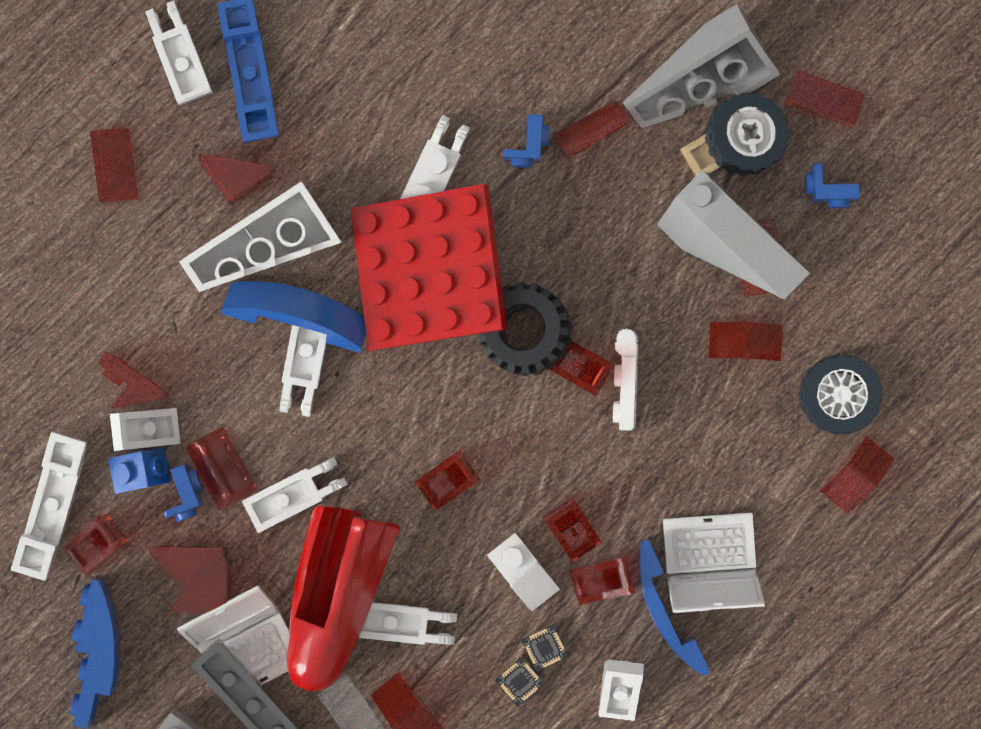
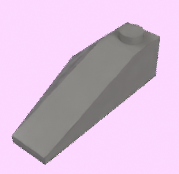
[623,4,780,128]
[657,170,811,300]

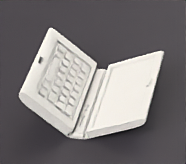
[663,512,765,613]
[177,585,290,685]

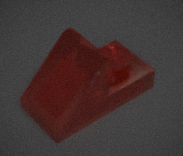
[98,351,170,409]

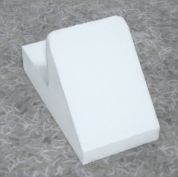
[110,408,181,451]
[487,533,560,611]
[599,660,644,721]

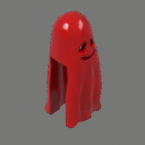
[287,504,400,691]

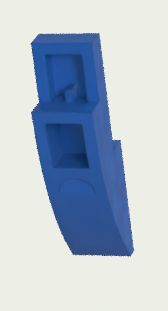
[70,577,120,729]

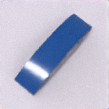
[217,0,279,143]
[221,281,366,353]
[638,538,710,676]

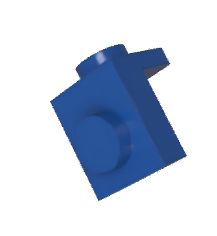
[504,114,549,168]
[805,163,860,209]
[108,448,170,494]
[163,464,203,522]

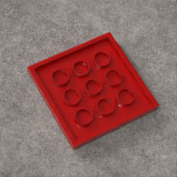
[351,184,507,351]

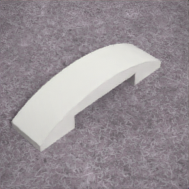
[11,431,87,581]

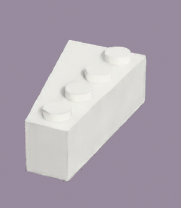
[179,181,342,292]

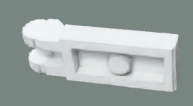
[145,0,213,106]
[400,115,470,199]
[279,325,327,417]
[613,328,639,431]
[242,458,348,533]
[359,602,457,645]

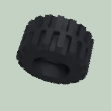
[478,282,573,376]

